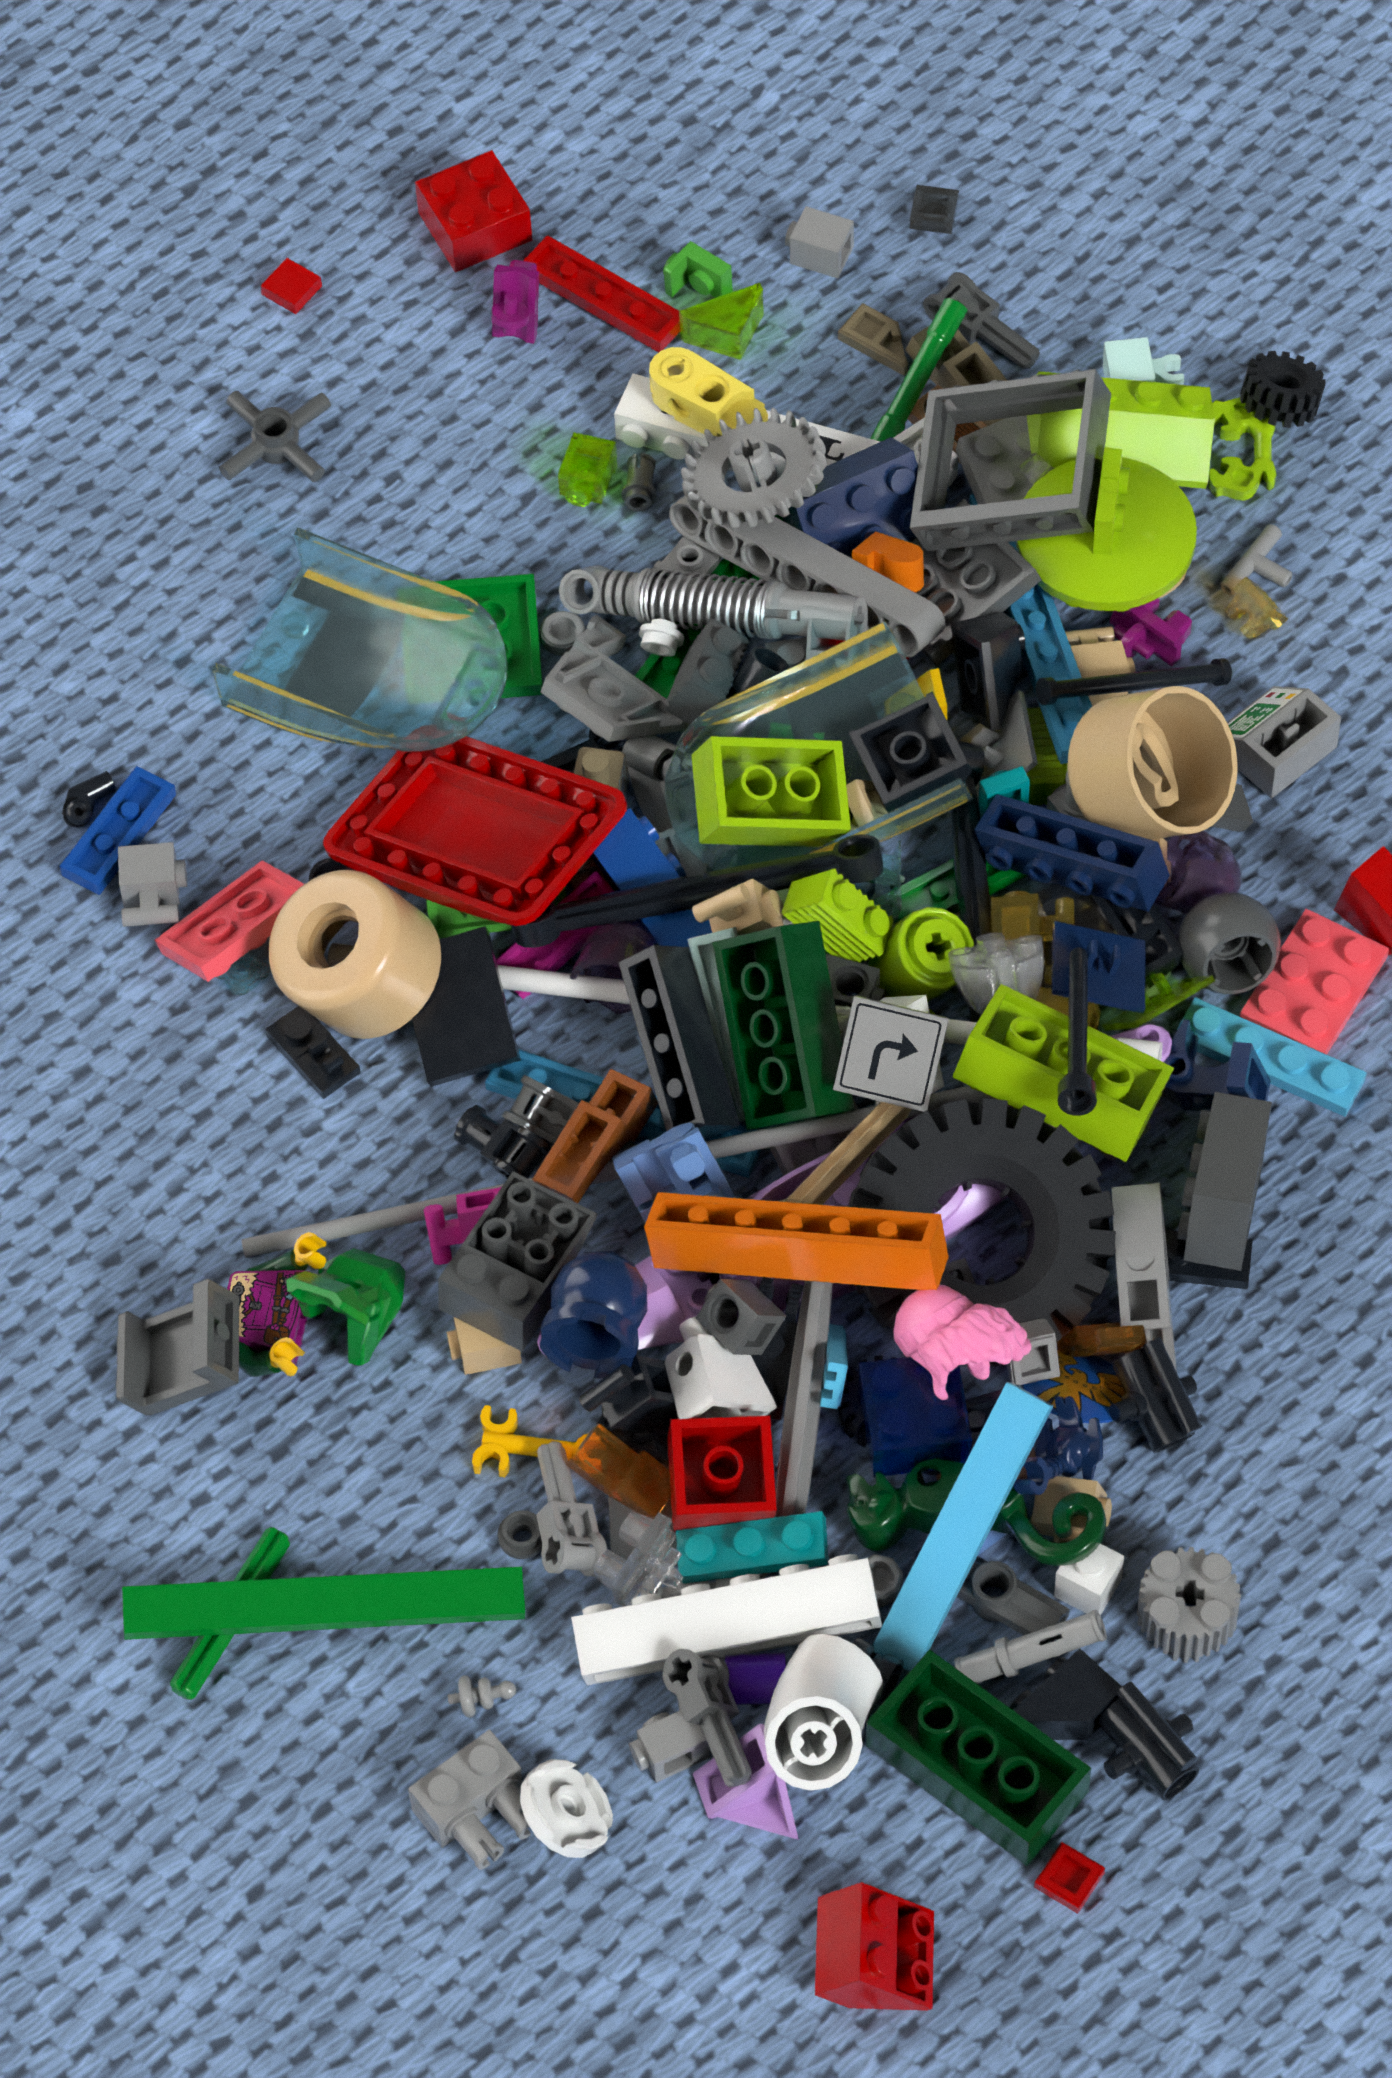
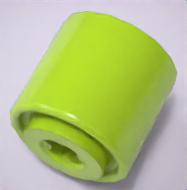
[869,907,975,1002]

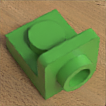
[663,241,733,301]

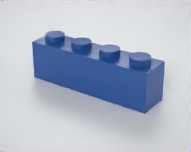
[590,808,712,957]

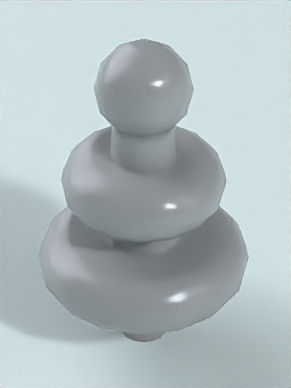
[448,1675,516,1718]

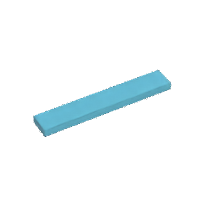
[873,1382,1054,1671]

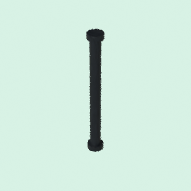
[1035,658,1232,705]

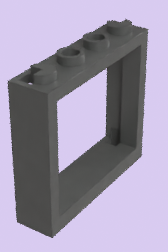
[910,369,1111,551]

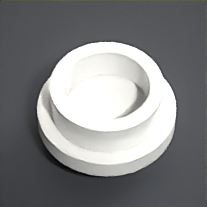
[639,619,684,657]

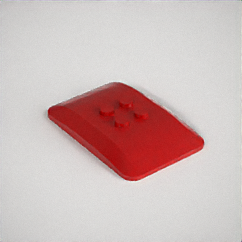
[323,726,627,926]

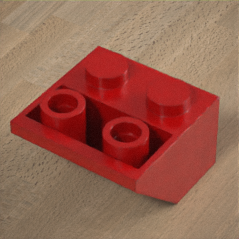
[815,1882,934,2011]

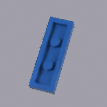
[59,766,176,895]

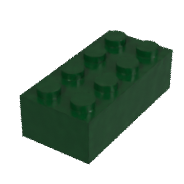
[712,921,855,1130]
[866,1649,1091,1866]

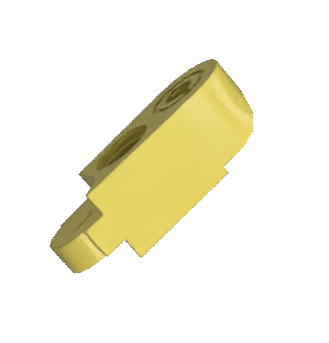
[649,347,768,437]

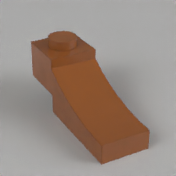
[532,1069,658,1204]

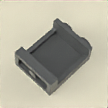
[115,1279,240,1416]

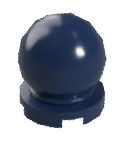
[540,1251,648,1379]

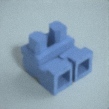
[612,1123,737,1223]

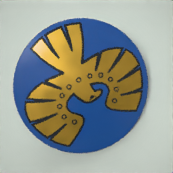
[1021,1347,1125,1424]

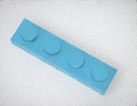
[1177,997,1367,1117]

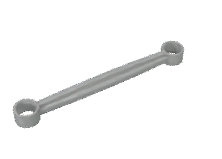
[758,1281,833,1579]

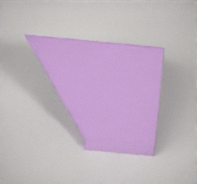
[693,1724,799,1840]

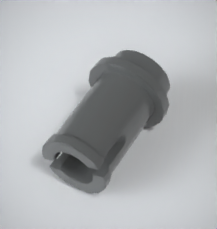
[621,453,656,512]

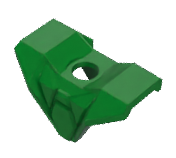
[286,1248,406,1366]

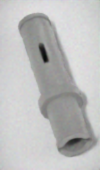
[954,1609,1107,1684]

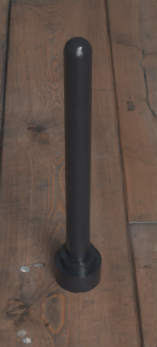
[1058,947,1097,1116]

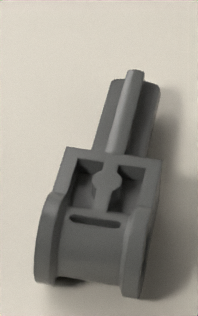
[923,272,1040,369]
[501,1075,637,1161]
[662,1649,752,1788]

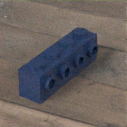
[974,794,1170,912]

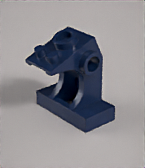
[1161,1019,1271,1111]

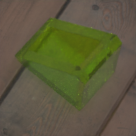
[679,283,764,360]

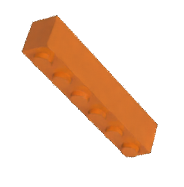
[644,1192,949,1290]

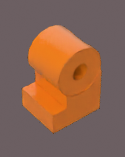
[852,531,924,593]

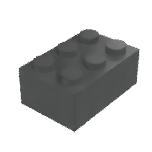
[1177,1092,1272,1271]

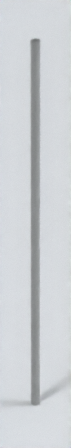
[242,1086,996,1258]

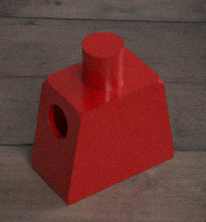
[1334,846,1392,955]

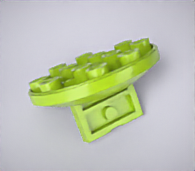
[1016,447,1197,612]

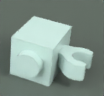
[1103,337,1184,385]

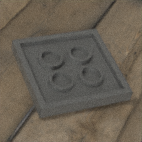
[910,499,1042,666]

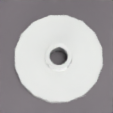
[520,1759,613,1858]

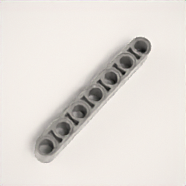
[669,496,945,657]

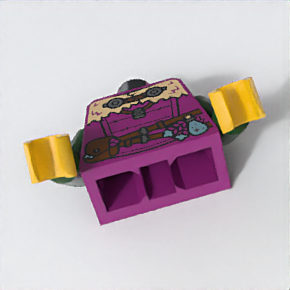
[227,1232,326,1377]

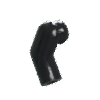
[62,771,116,828]

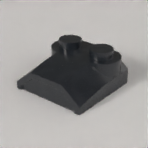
[849,692,972,814]

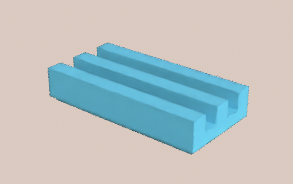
[820,1324,848,1409]

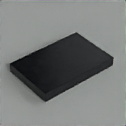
[412,926,521,1087]

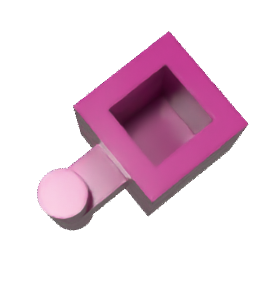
[423,1187,502,1265]

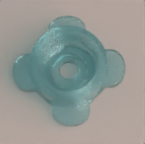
[216,950,270,996]

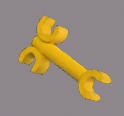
[472,1405,604,1478]

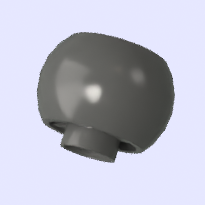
[1178,892,1281,994]

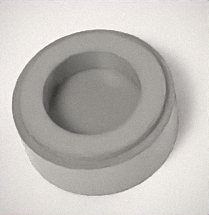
[540,611,585,656]

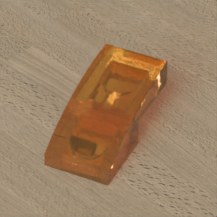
[1057,1322,1147,1357]
[566,1423,671,1520]

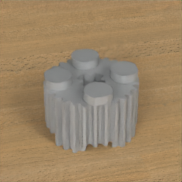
[1137,1547,1241,1663]

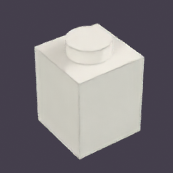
[1054,1533,1124,1615]

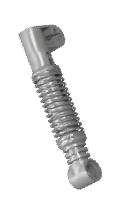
[559,565,868,681]

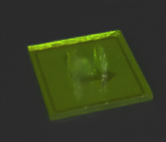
[1102,973,1215,1031]

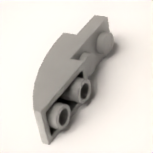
[1112,1183,1177,1372]

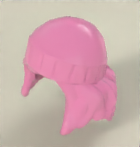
[893,1285,1032,1400]

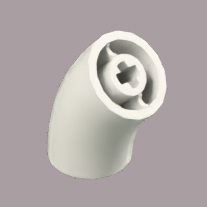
[764,1634,884,1791]

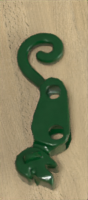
[846,1458,1106,1566]

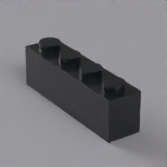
[618,945,740,1141]

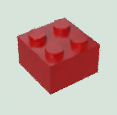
[415,150,533,273]
[667,1416,777,1533]

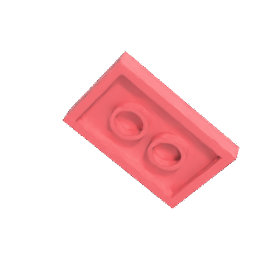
[155,860,304,982]
[1240,909,1389,1055]

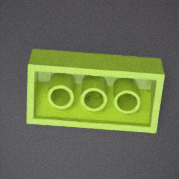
[1027,371,1215,489]
[952,984,1174,1162]

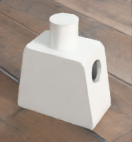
[665,1316,777,1419]

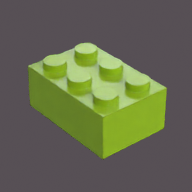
[691,736,851,847]

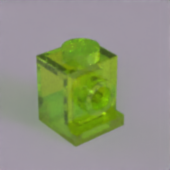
[558,432,617,507]

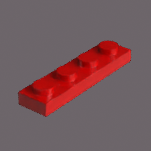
[523,235,686,353]

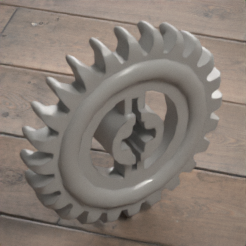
[681,407,827,528]

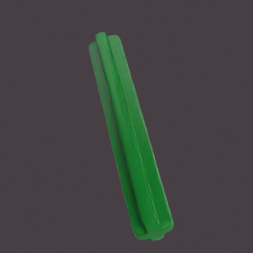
[170,1527,290,1700]

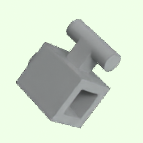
[118,842,187,927]

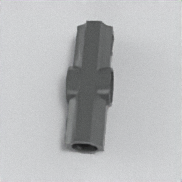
[957,1556,1070,1643]

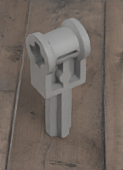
[536,1441,607,1577]

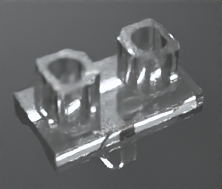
[593,1511,683,1607]

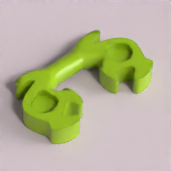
[1208,397,1276,501]

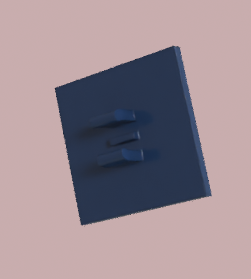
[1051,921,1145,1014]

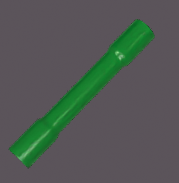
[870,298,968,442]

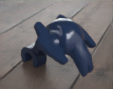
[1013,1396,1103,1495]

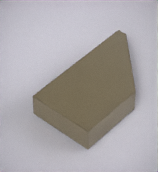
[838,303,908,375]

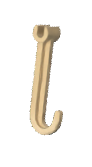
[779,1101,912,1205]

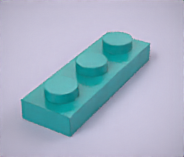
[676,1511,829,1584]

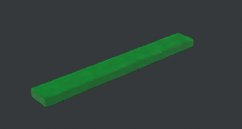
[122,1567,525,1640]

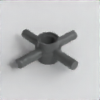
[219,391,331,482]

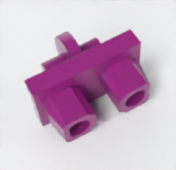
[491,260,539,344]
[1109,598,1192,667]

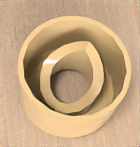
[1067,686,1238,840]
[269,870,441,1039]

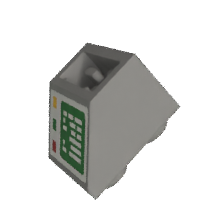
[1227,686,1341,799]

